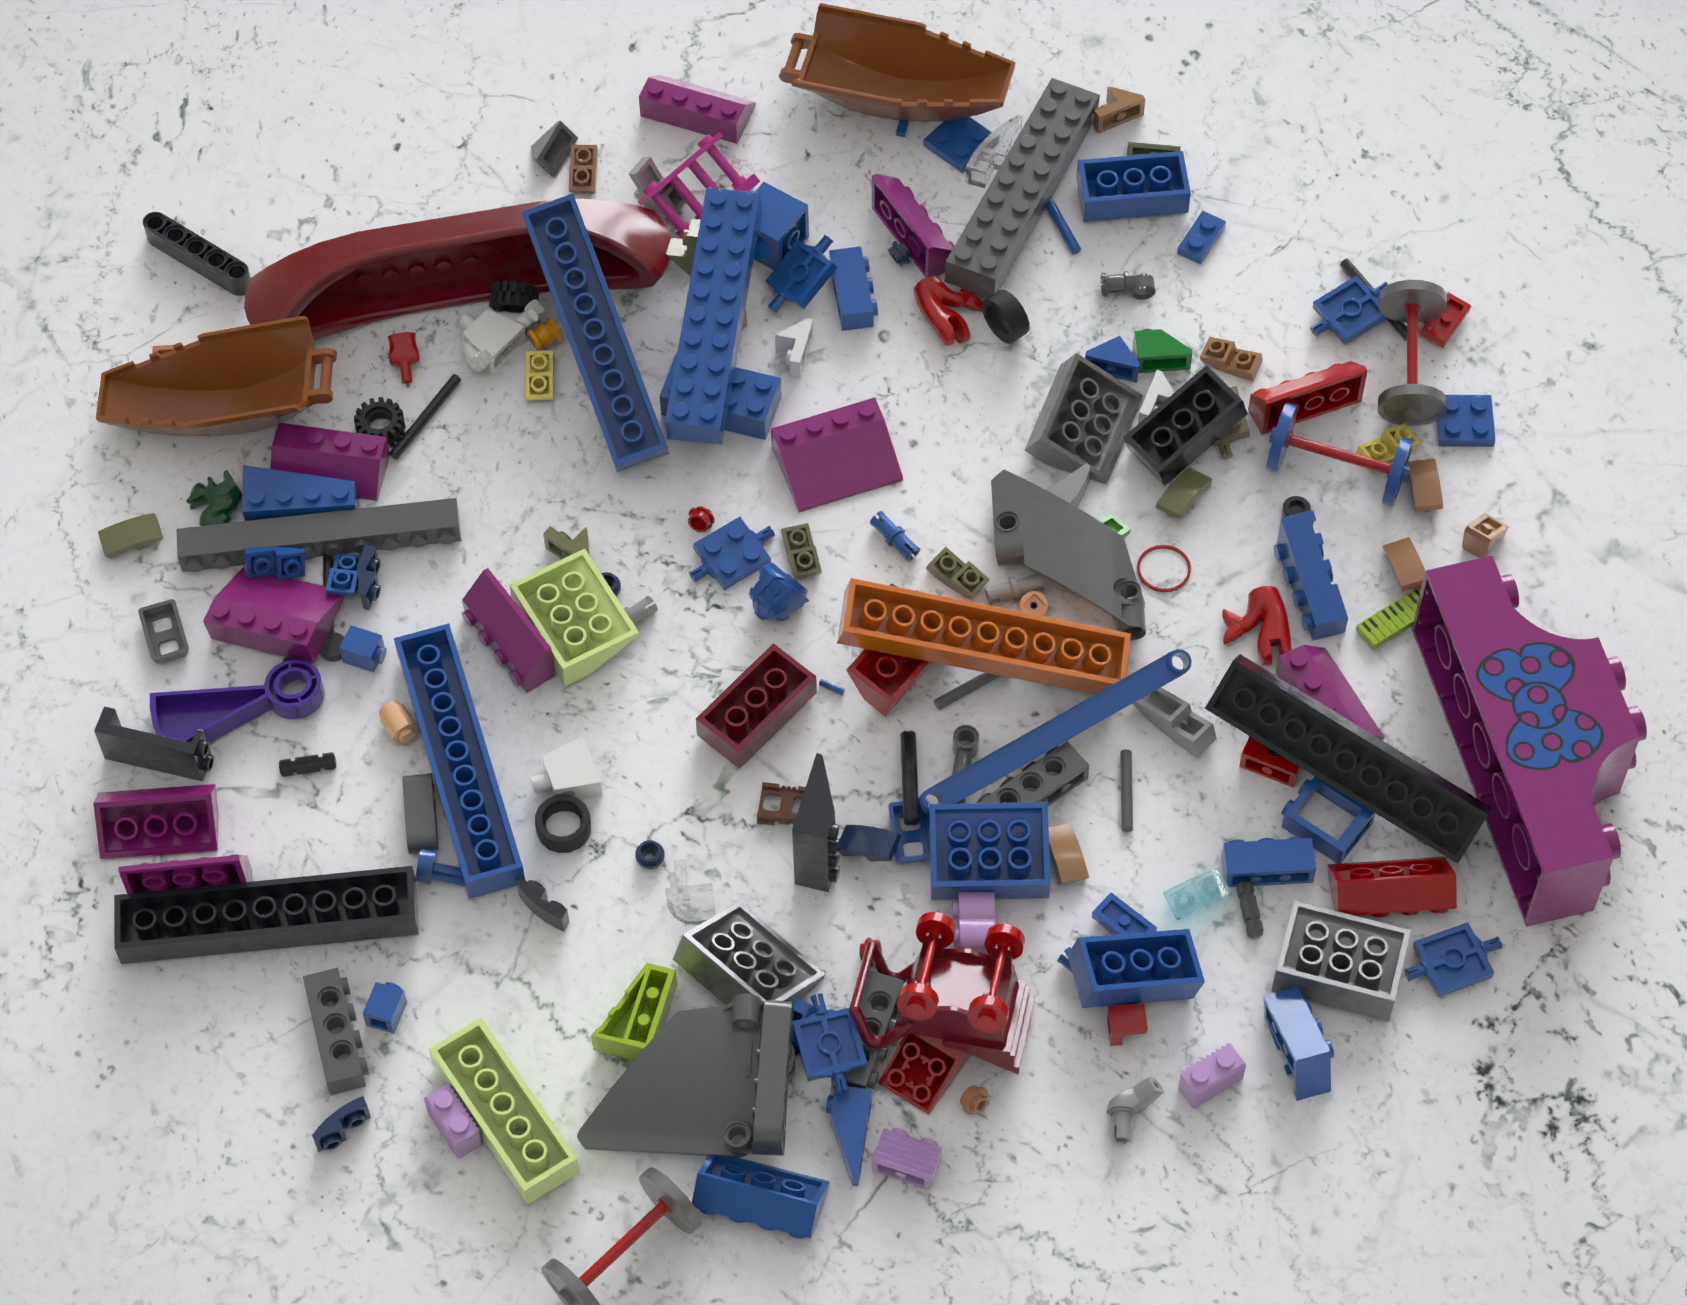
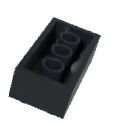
[1123,365,1248,486]

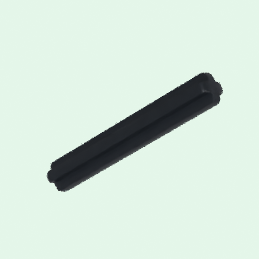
[900,730,919,826]

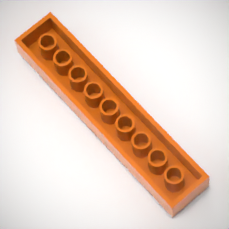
[837,578,1131,694]

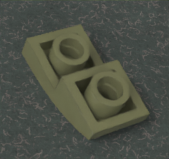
[1156,468,1212,519]
[98,513,163,559]
[781,523,822,579]
[926,547,990,600]

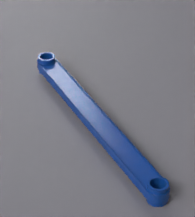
[919,649,1192,815]

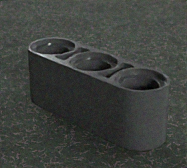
[402,773,439,854]

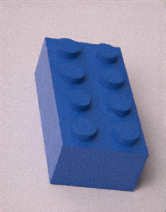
[1076,151,1191,222]
[659,353,782,440]
[1068,929,1205,1008]

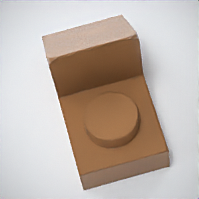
[1093,86,1145,134]
[1462,513,1509,558]

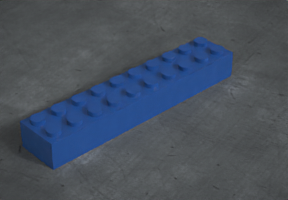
[665,188,762,445]
[521,193,669,472]
[394,623,525,899]

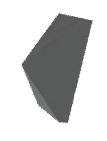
[531,120,578,177]

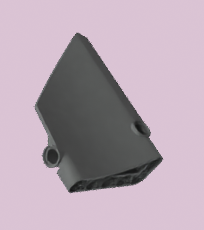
[577,993,793,1158]

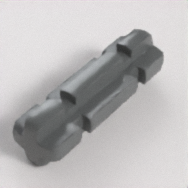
[1236,881,1264,938]

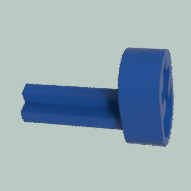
[416,849,476,886]

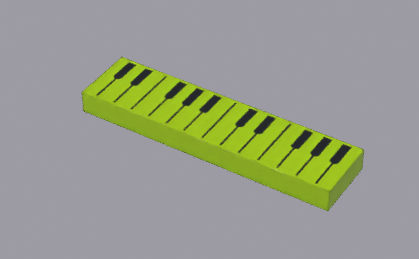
[1356,585,1422,650]

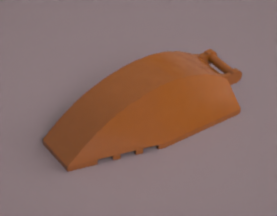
[779,3,1016,122]
[96,316,337,436]

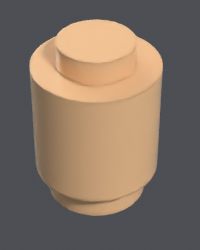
[379,700,419,744]

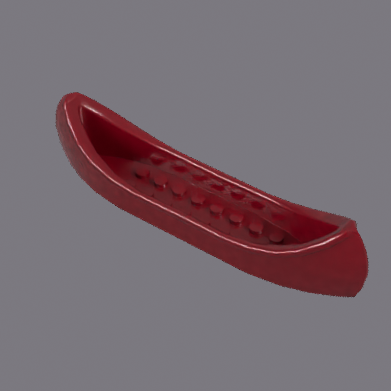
[244,199,671,341]

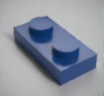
[1177,211,1226,265]
[1092,892,1157,935]

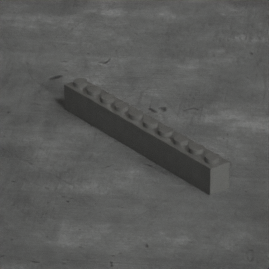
[176,498,462,572]

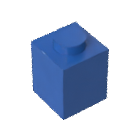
[339,625,387,673]
[363,982,407,1034]

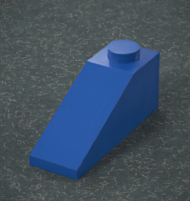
[826,1086,872,1186]

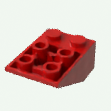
[878,1033,970,1114]

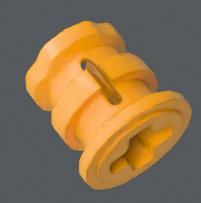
[527,317,563,351]

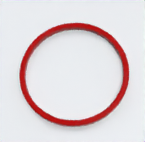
[1137,545,1191,592]

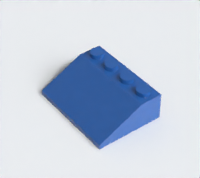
[929,802,1051,900]

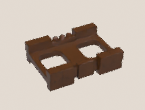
[757,782,806,826]

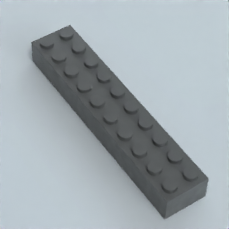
[944,78,1100,298]

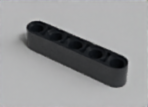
[143,212,251,296]

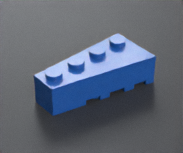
[242,465,359,521]
[1273,510,1348,641]

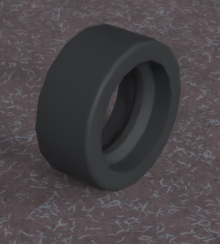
[982,290,1030,344]
[535,794,591,853]

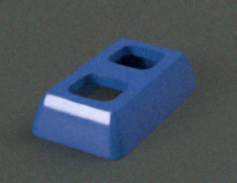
[888,800,930,864]

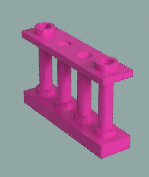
[637,132,761,239]

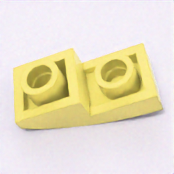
[525,350,554,401]
[1356,423,1421,472]

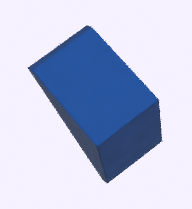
[1085,336,1140,383]

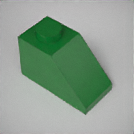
[1133,329,1192,373]

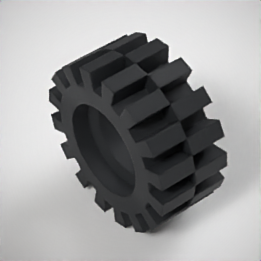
[489,280,540,313]
[354,397,406,448]

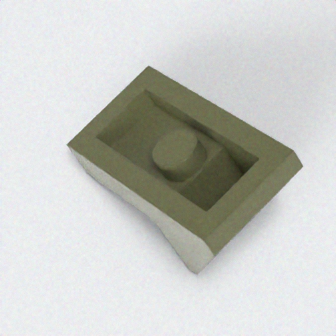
[666,219,701,276]
[543,526,590,560]

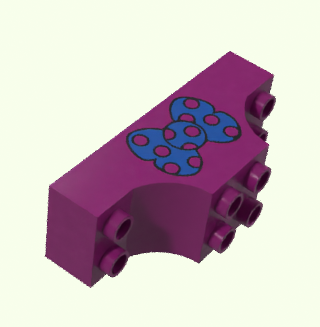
[1411,555,1647,927]

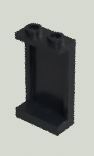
[94,706,214,782]

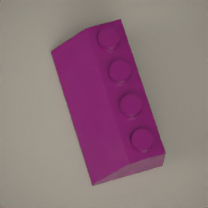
[639,75,756,144]
[872,174,955,278]
[270,422,390,501]
[462,568,555,693]
[1276,645,1384,740]
[93,784,218,859]

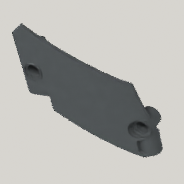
[991,469,1146,640]

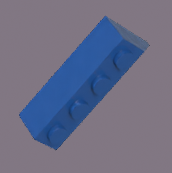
[692,1156,830,1239]

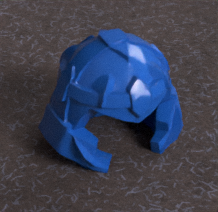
[749,562,809,621]

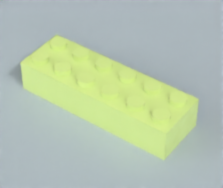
[429,1018,580,1205]

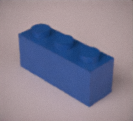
[829,246,878,331]
[1221,836,1316,888]

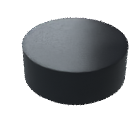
[1282,496,1311,517]
[320,632,344,662]

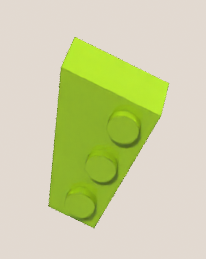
[591,963,677,1061]

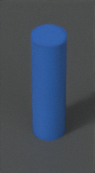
[819,679,845,695]

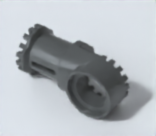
[1100,271,1156,300]

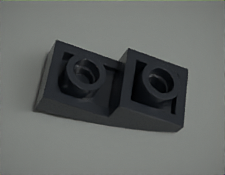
[517,878,569,932]

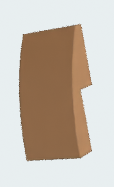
[569,145,598,192]
[1200,337,1263,381]
[1408,459,1443,512]
[1383,537,1426,591]
[1048,823,1089,885]

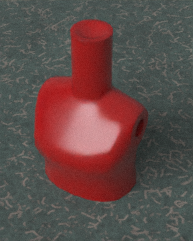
[388,332,420,384]

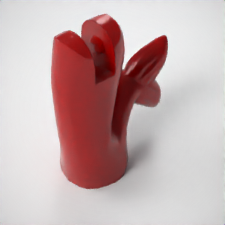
[913,276,983,346]
[1222,586,1292,665]

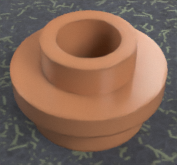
[960,1085,988,1115]

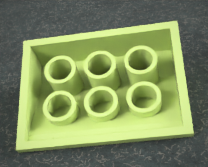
[510,549,639,686]

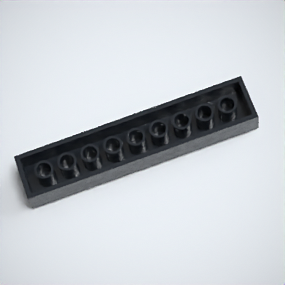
[1204,654,1492,864]
[114,866,419,964]

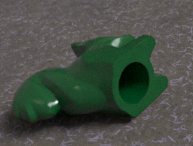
[186,470,243,526]

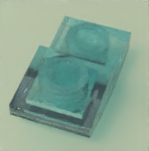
[1163,868,1232,920]

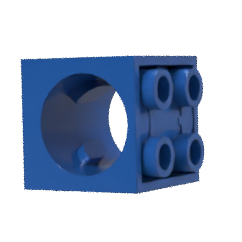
[752,182,809,270]

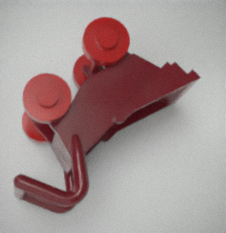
[849,912,1035,1075]

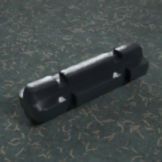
[279,752,337,777]

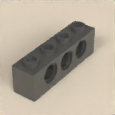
[977,741,1089,806]
[303,968,369,1096]
[831,970,904,1089]

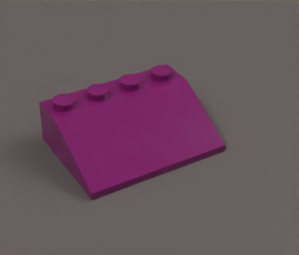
[771,397,903,512]
[203,567,345,664]
[118,854,252,894]

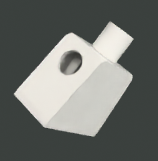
[530,736,603,800]

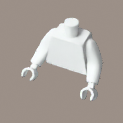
[459,300,545,375]

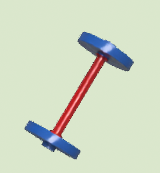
[1266,403,1413,507]

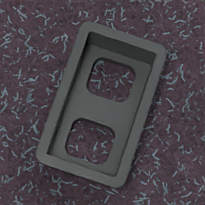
[138,599,189,664]

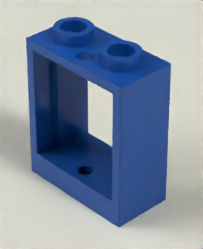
[1281,776,1375,864]

